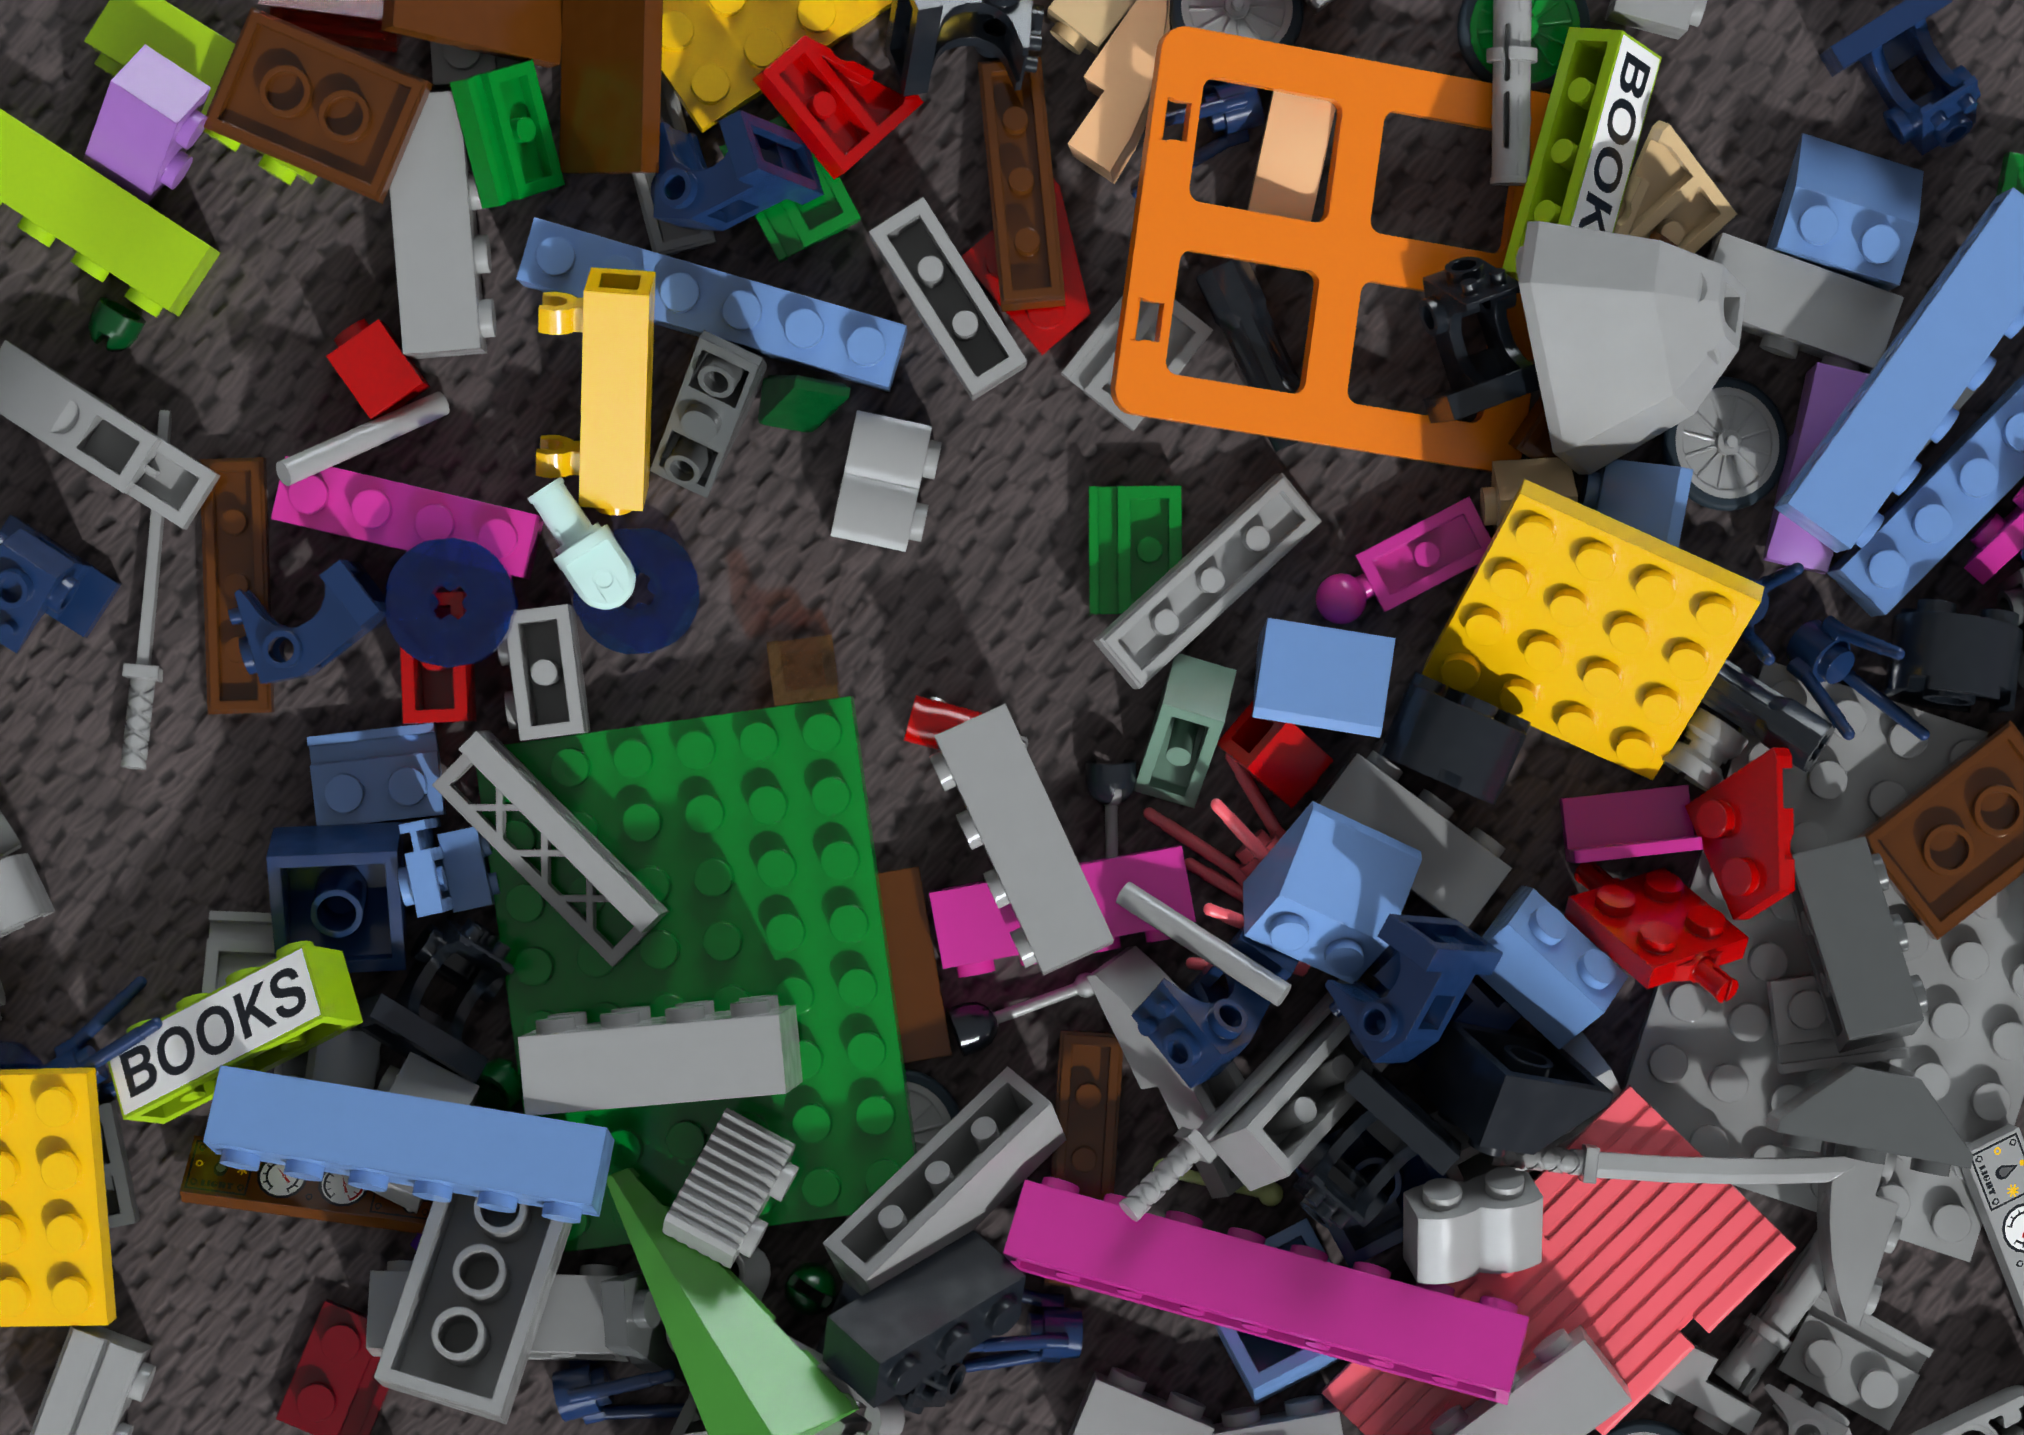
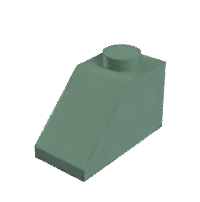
[1134,653,1237,808]

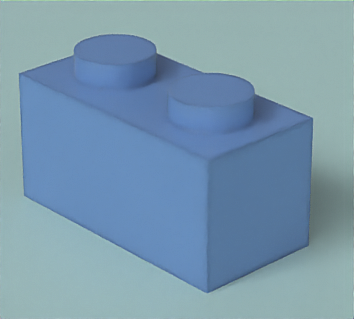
[437,827,500,913]

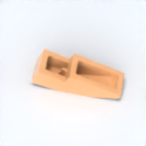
[1068,0,1170,184]
[1247,91,1336,221]

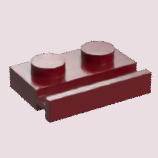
[276,1299,390,1435]

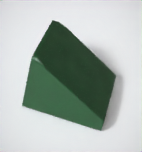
[758,375,850,433]

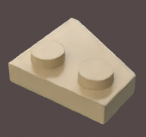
[1614,120,1737,253]

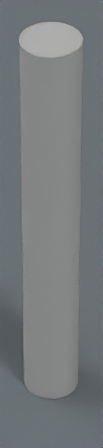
[276,391,450,486]
[1116,881,1292,1007]

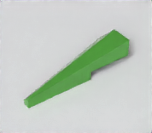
[606,1168,859,1435]

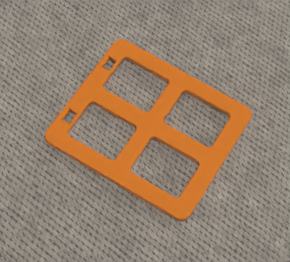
[1110,26,1550,472]

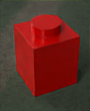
[326,319,430,420]
[1217,701,1334,809]

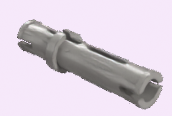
[1486,0,1538,186]
[1714,1229,1826,1397]

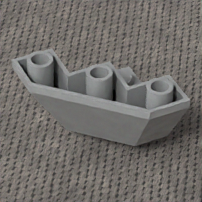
[1516,221,1747,475]

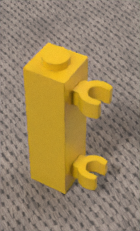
[536,267,656,515]

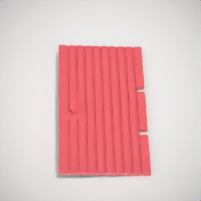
[1322,1085,1797,1435]

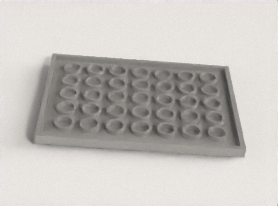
[1621,661,2024,1262]

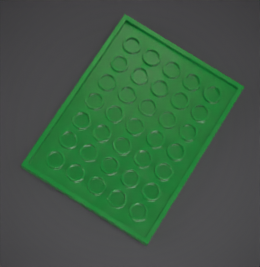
[476,696,917,1253]

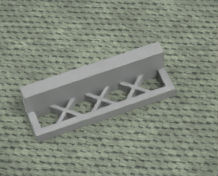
[432,730,669,967]

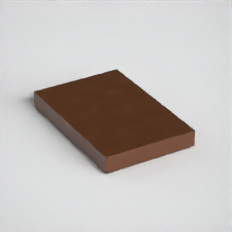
[381,0,563,68]
[559,0,663,174]
[203,7,433,204]
[1855,721,2024,940]
[878,866,952,1063]

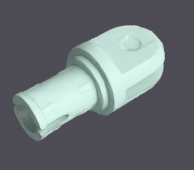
[527,477,636,610]

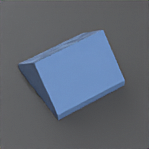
[1252,618,1396,738]

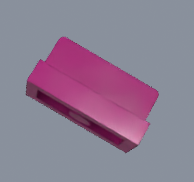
[1559,785,1703,863]

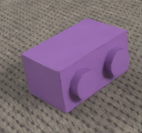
[82,44,211,204]

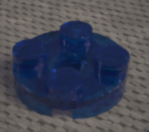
[573,528,701,655]
[385,538,518,668]

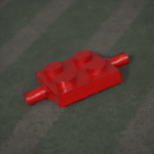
[1564,861,1749,1003]

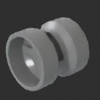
[1662,707,1749,792]

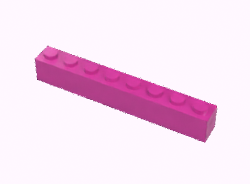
[1003,1177,1529,1405]

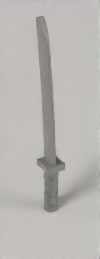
[121,410,172,770]
[1119,976,1362,1222]
[1490,1144,1858,1184]

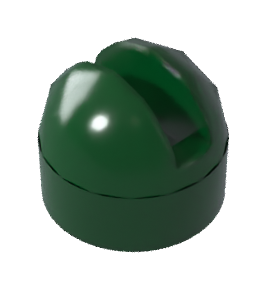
[88,297,146,352]
[473,1058,523,1112]
[785,1263,836,1315]

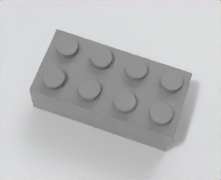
[518,995,803,1115]
[374,1193,573,1424]

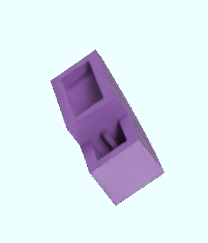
[1763,362,1869,574]

